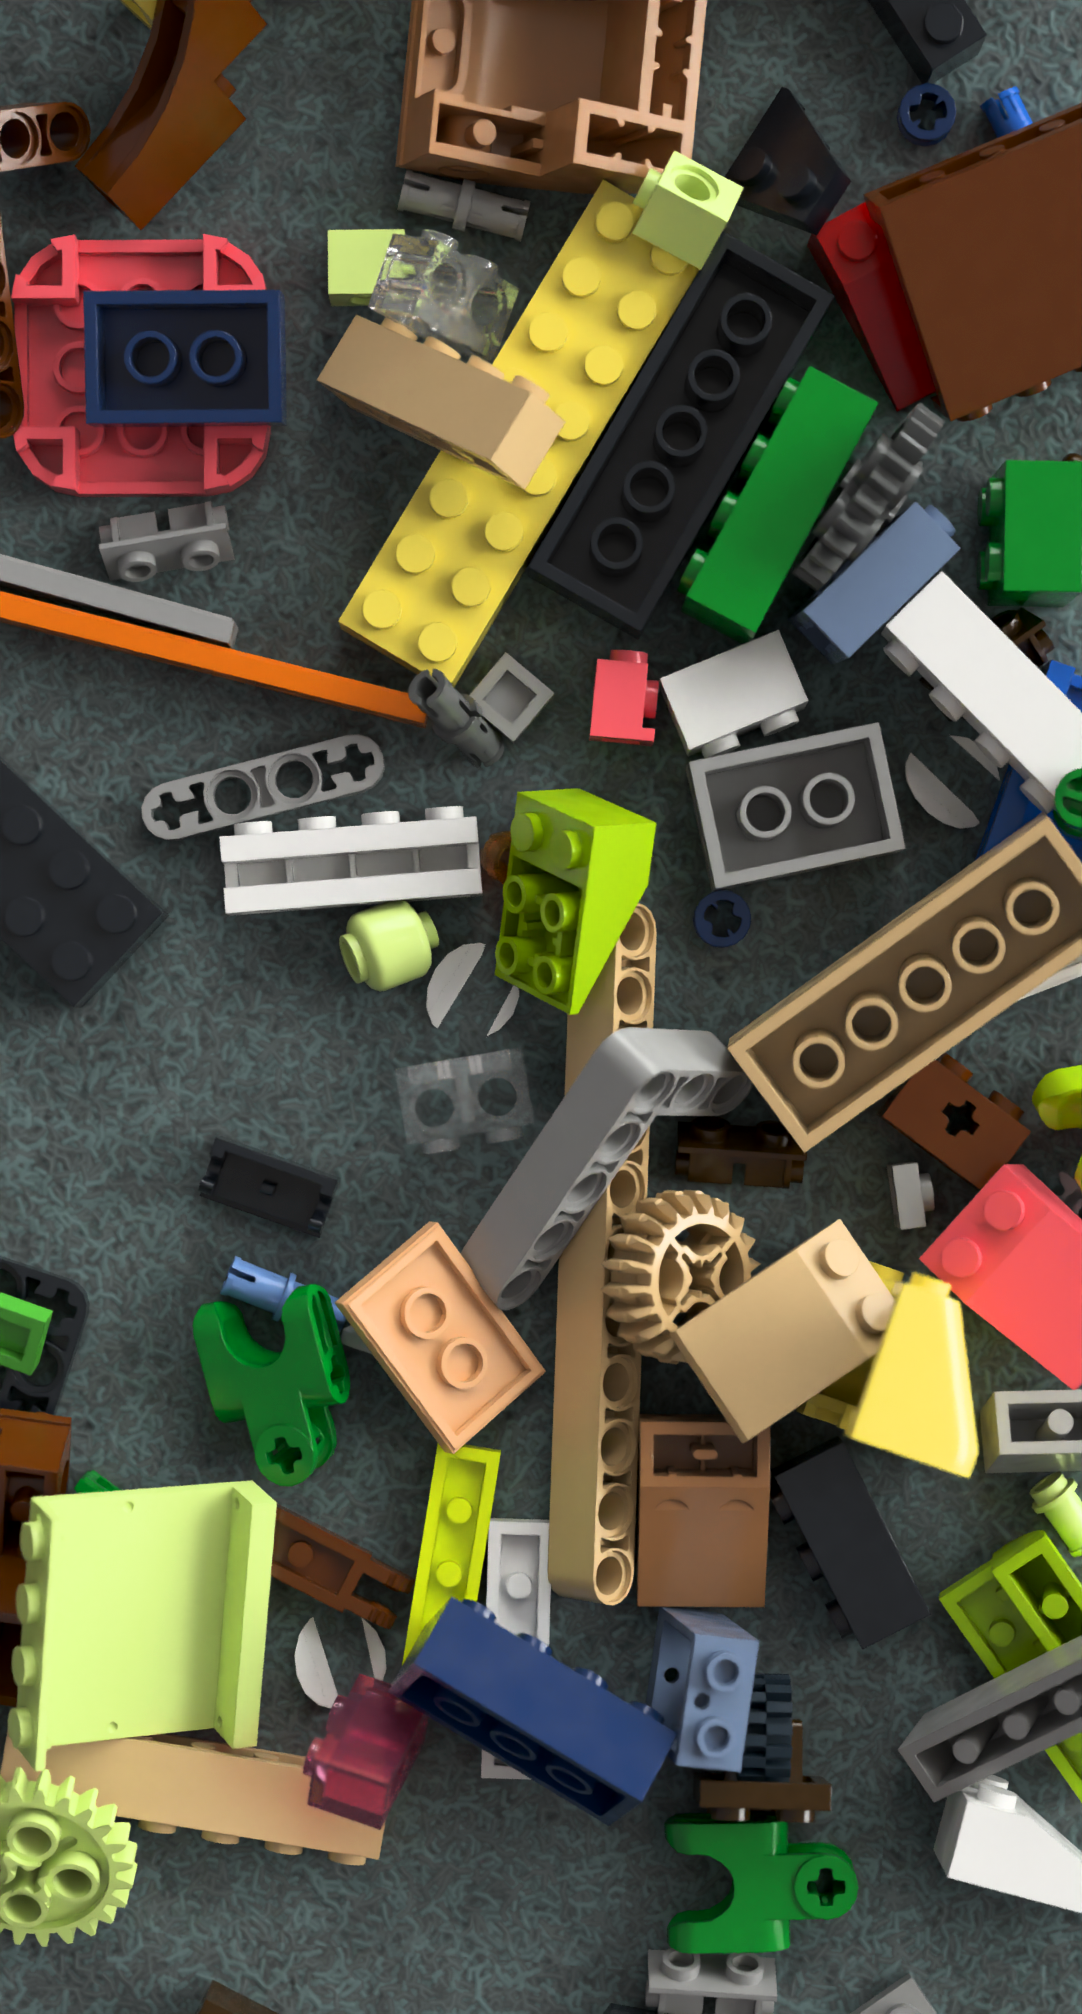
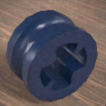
[897,83,957,147]
[693,890,751,948]

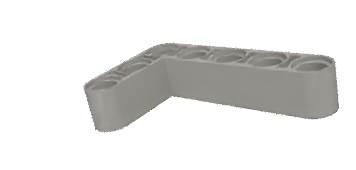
[461,1027,753,1310]

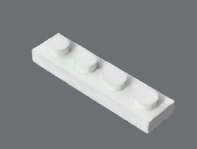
[481,1518,551,1780]

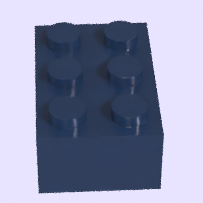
[83,290,287,427]

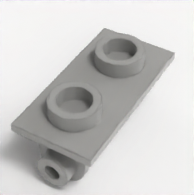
[99,501,235,582]
[645,1948,777,2014]

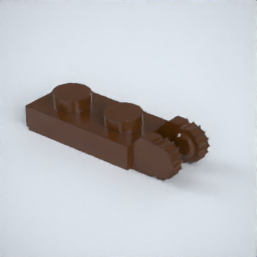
[271,1503,415,1629]

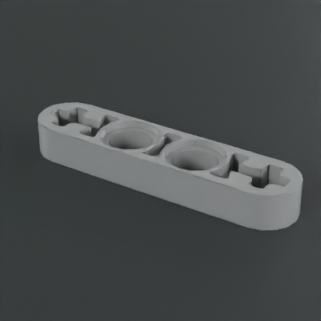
[141,734,385,841]

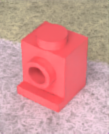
[589,650,659,746]

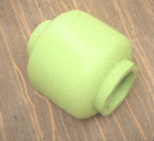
[339,900,439,991]

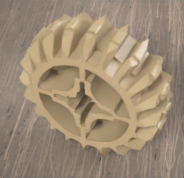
[600,1190,761,1364]

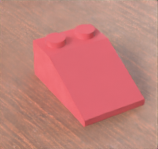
[919,1164,1082,1390]

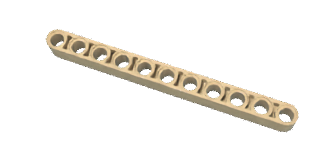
[548,903,657,1606]

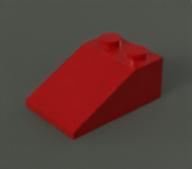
[807,202,936,412]

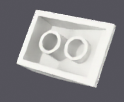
[933,1775,1082,1913]

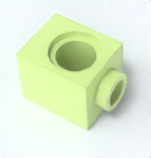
[632,151,743,270]
[328,229,419,306]

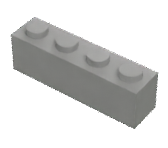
[898,1635,1082,1803]

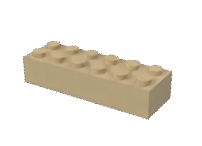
[727,811,1082,1153]

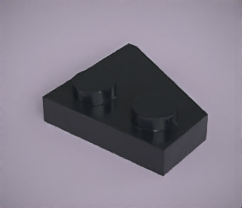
[725,87,851,235]

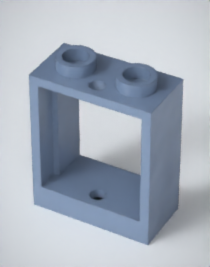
[788,501,961,665]
[646,1607,759,1772]

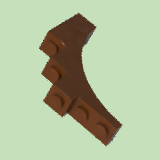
[75,0,267,230]

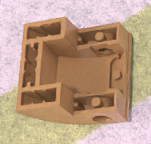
[395,0,707,194]

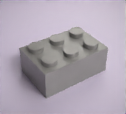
[686,722,906,892]

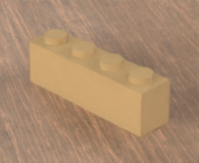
[317,315,565,489]

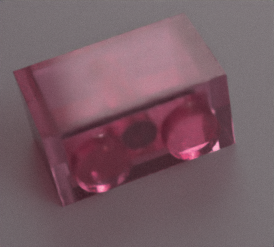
[303,1674,429,1830]

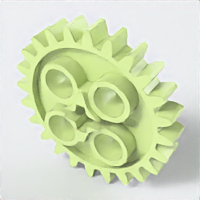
[0,1767,138,1947]

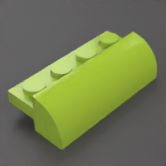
[939,1530,1082,1803]

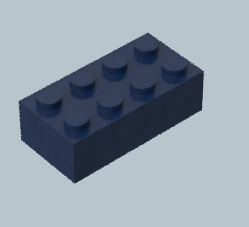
[388,1596,678,1826]

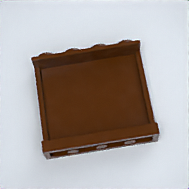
[863,103,1082,422]

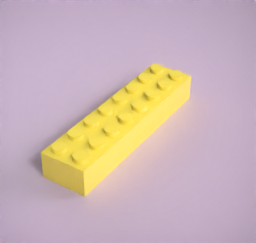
[338,179,700,687]

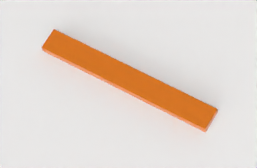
[0,591,428,729]

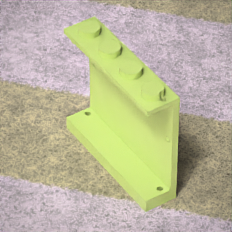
[8,1480,277,1771]

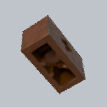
[877,1053,1031,1191]

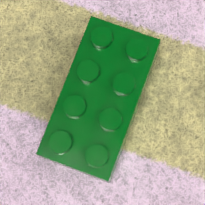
[677,366,879,644]

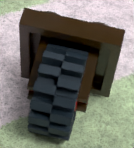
[693,1673,832,1823]

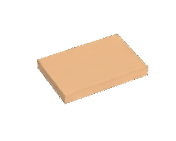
[335,1222,546,1454]

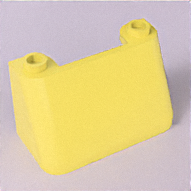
[797,1261,978,1478]

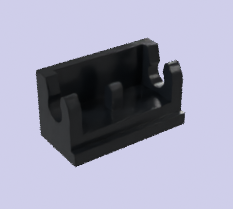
[198,1136,341,1238]

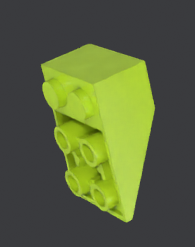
[495,788,656,1015]

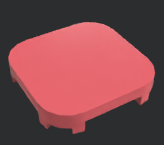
[11,234,271,497]

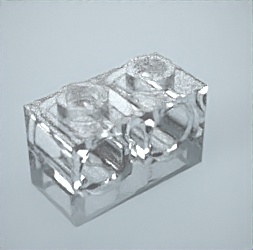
[368,229,519,361]
[394,1047,535,1155]

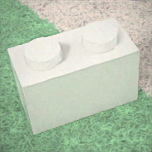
[659,630,808,759]

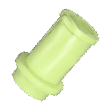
[1030,1472,1082,1557]

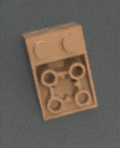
[637,1414,771,1607]

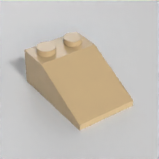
[669,1219,895,1444]

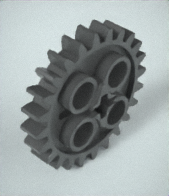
[792,403,945,591]

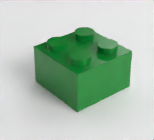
[976,460,1082,607]

